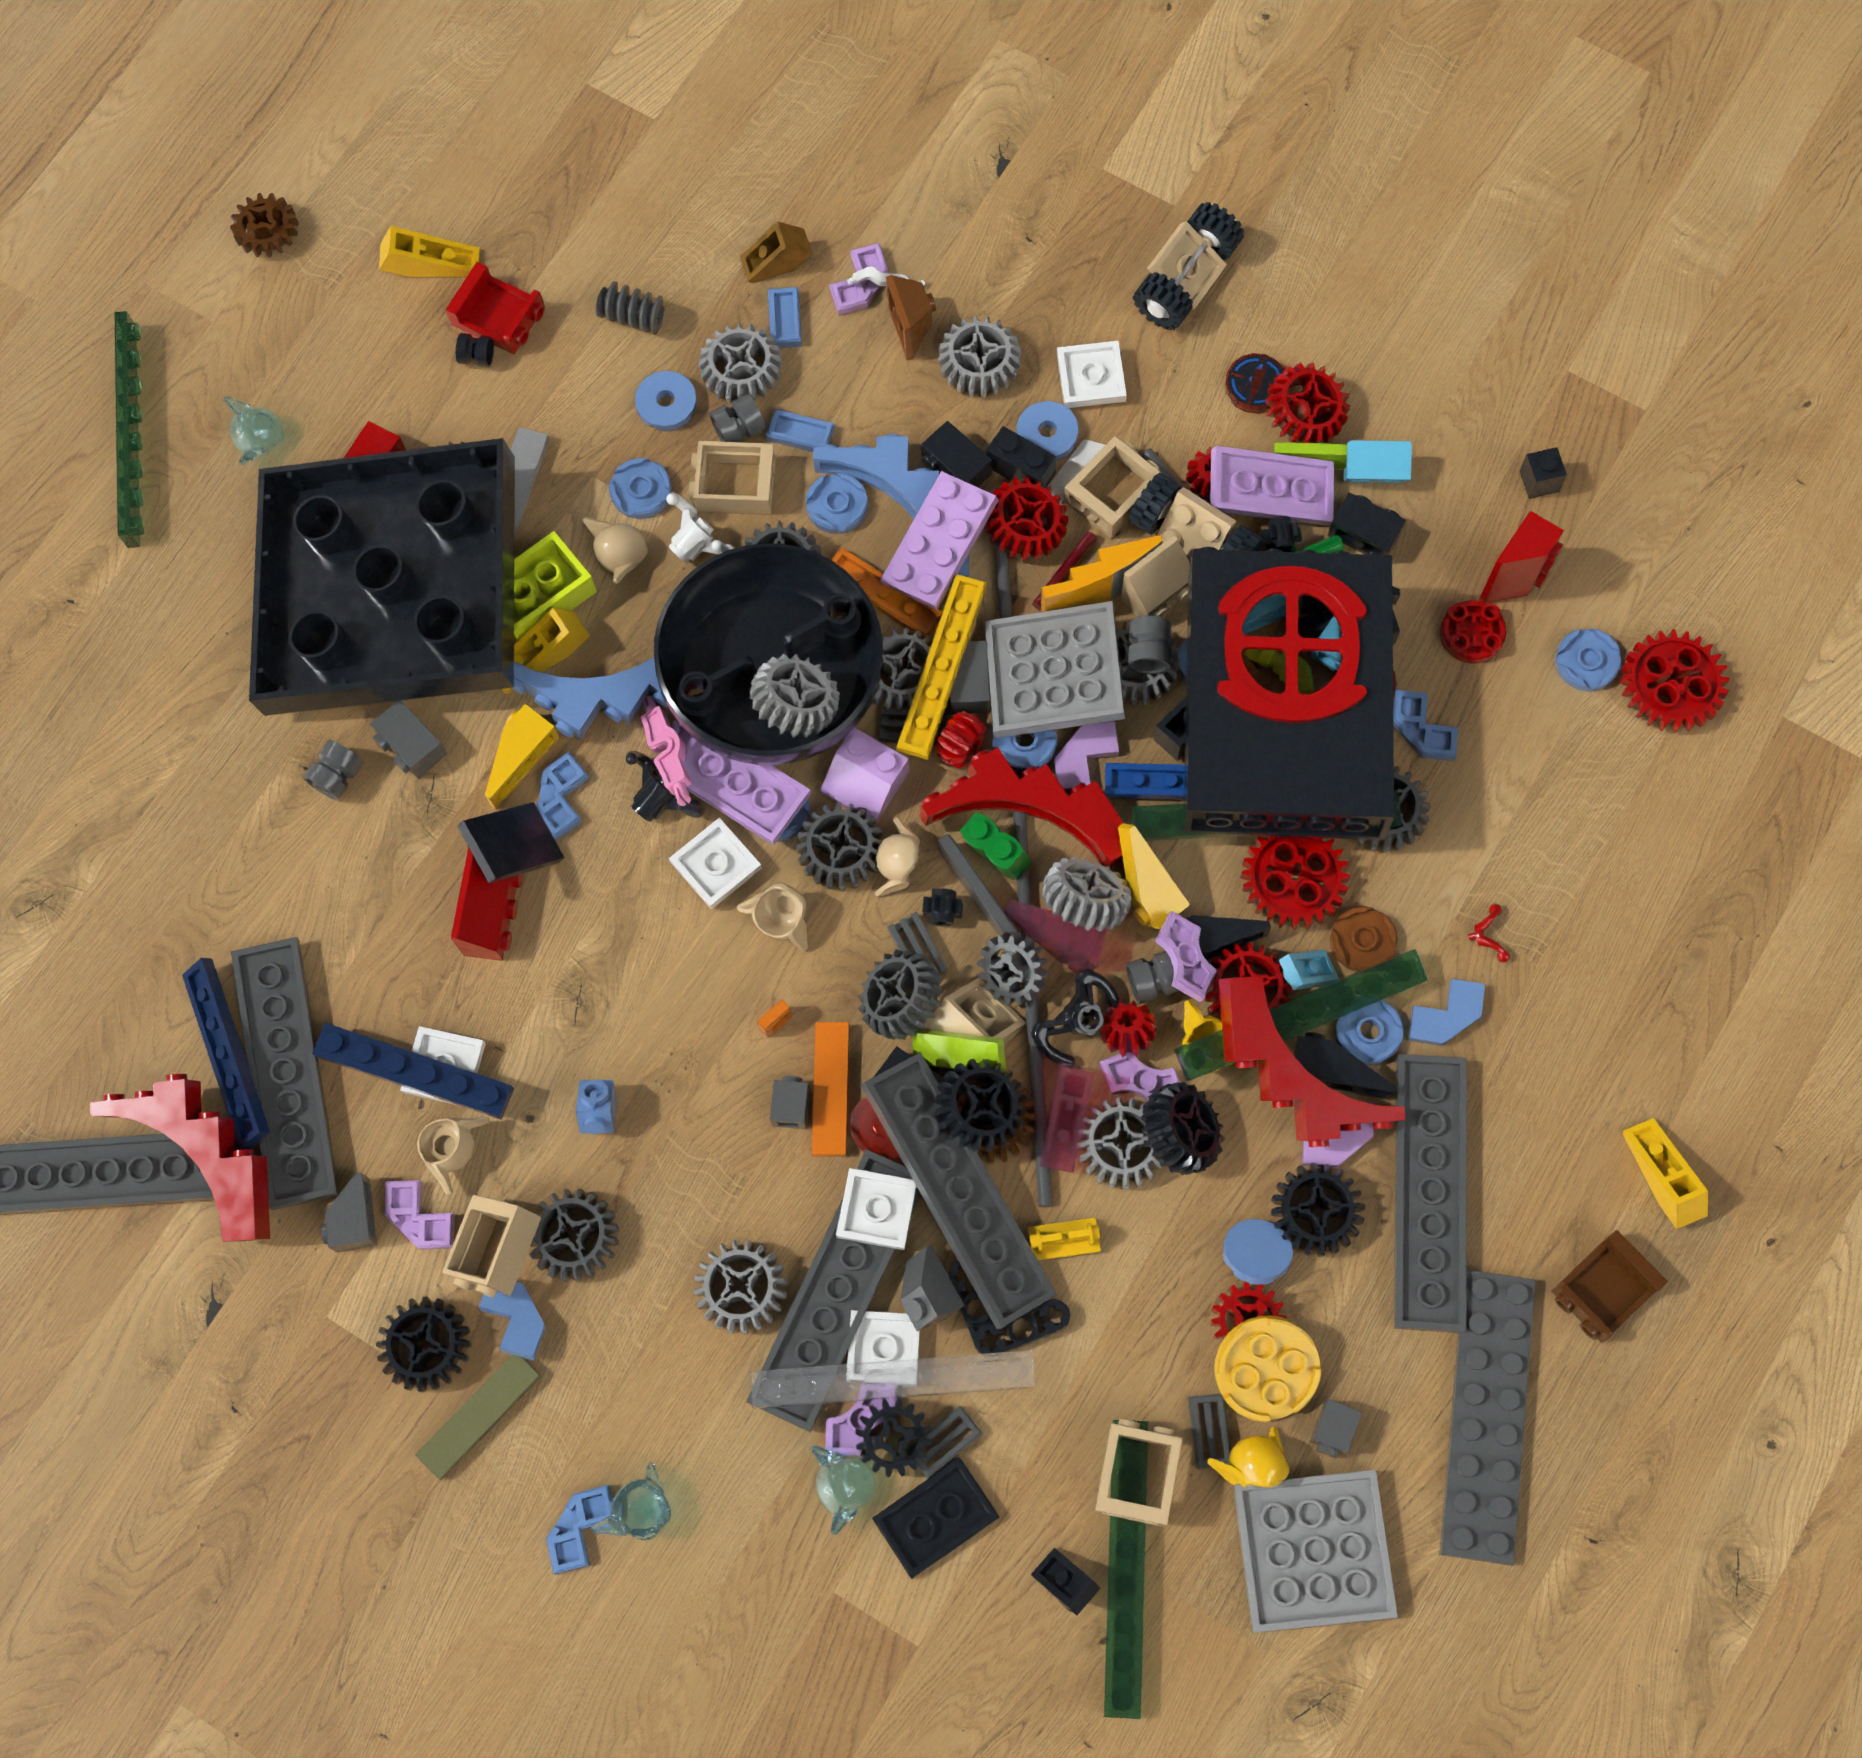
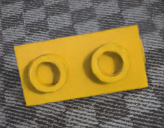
[1028,1217,1101,1261]

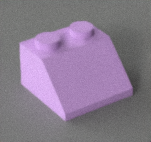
[820,728,910,823]

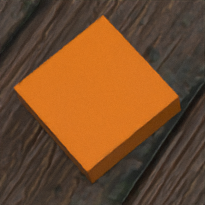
[757,999,793,1038]

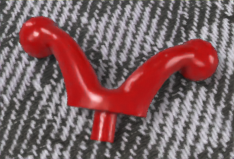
[1468,904,1510,963]

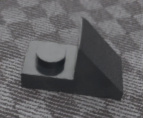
[1031,1548,1101,1616]

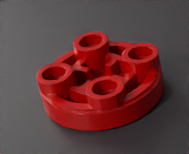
[1440,600,1506,664]

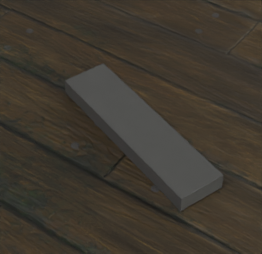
[938,834,1022,940]

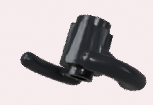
[626,751,705,822]
[1031,969,1120,1067]

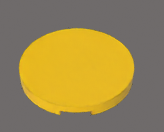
[1214,1316,1321,1422]

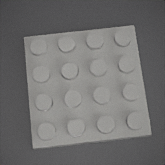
[985,601,1125,738]
[1233,1470,1398,1633]

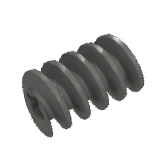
[596,281,664,335]

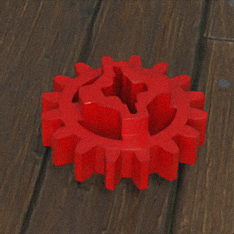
[1210,1282,1287,1339]

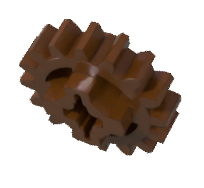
[230,193,299,257]

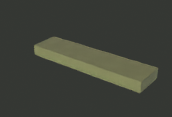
[415,1355,542,1481]

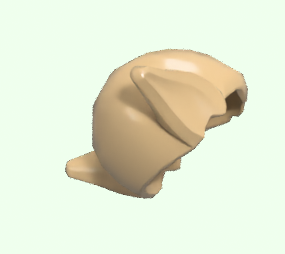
[583,517,648,584]
[875,817,920,897]
[737,883,809,952]
[417,1116,490,1195]

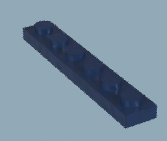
[182,958,270,1149]
[312,1023,514,1120]

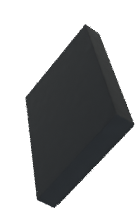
[457,802,565,883]
[872,1457,1000,1579]

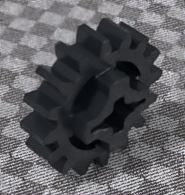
[855,1398,932,1477]

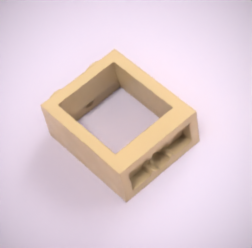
[1064,436,1161,539]
[689,441,776,515]
[442,1195,541,1298]
[1094,1419,1182,1527]

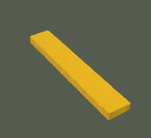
[896,574,987,760]

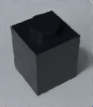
[1519,447,1567,499]

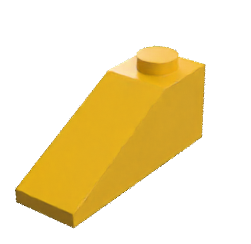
[379,226,480,277]
[502,607,590,694]
[485,704,560,809]
[1118,823,1190,929]
[1623,1118,1708,1229]

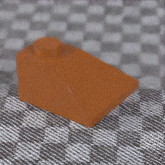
[886,275,936,360]

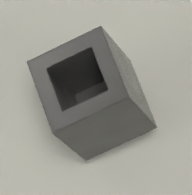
[770,1076,810,1129]
[1310,1399,1362,1458]

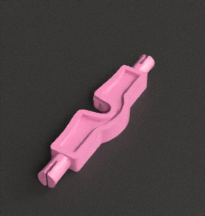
[641,696,691,806]

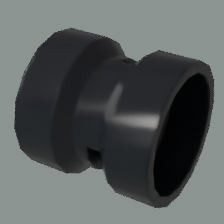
[455,333,494,367]

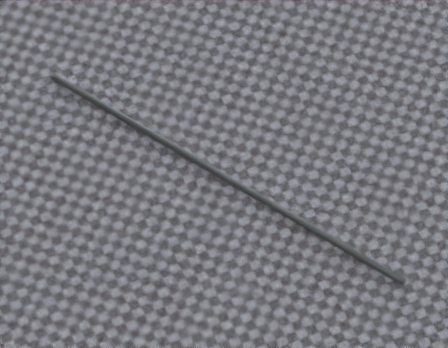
[992,488,1052,1207]

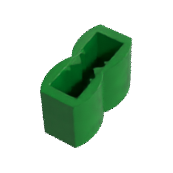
[960,813,1032,880]

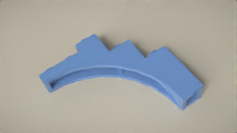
[813,434,970,589]
[511,657,668,739]

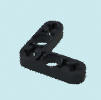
[949,1261,1070,1358]

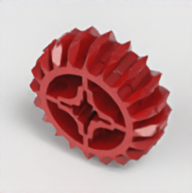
[1265,362,1351,443]
[985,477,1069,562]
[1204,942,1294,1024]

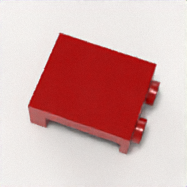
[445,262,545,354]

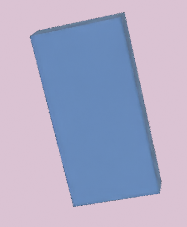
[768,287,802,348]
[766,409,835,452]

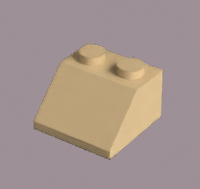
[1121,535,1190,618]
[926,978,1026,1046]

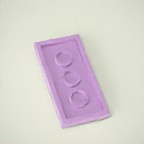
[1210,446,1334,526]
[880,471,998,610]
[684,738,811,846]

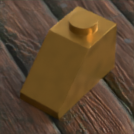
[740,221,813,283]

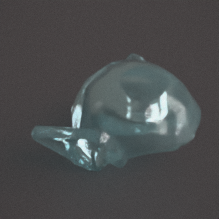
[224,396,285,465]
[810,1445,876,1535]
[591,1462,672,1541]

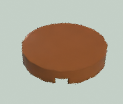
[1329,906,1398,973]

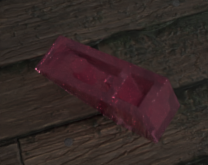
[1004,900,1107,972]
[1040,1062,1095,1173]

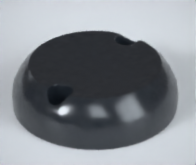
[654,543,883,765]

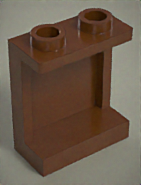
[1551,1230,1668,1343]

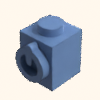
[576,1079,617,1134]

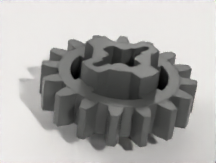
[977,932,1049,1005]

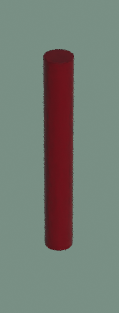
[1032,531,1097,611]

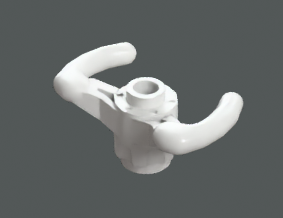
[666,492,734,563]

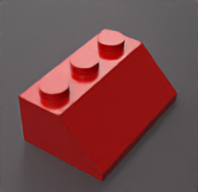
[1479,511,1565,603]
[451,847,524,961]

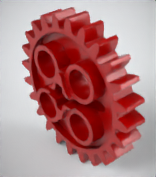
[1619,629,1730,733]
[1240,836,1350,930]

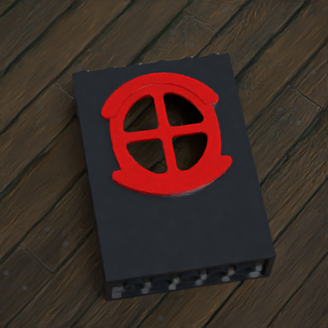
[1183,547,1394,840]

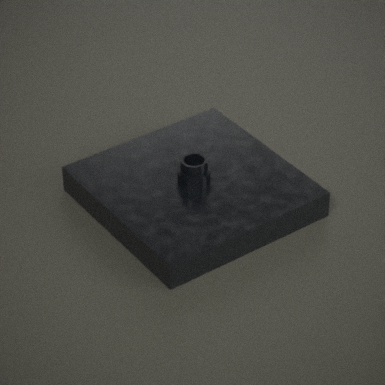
[249,438,515,716]

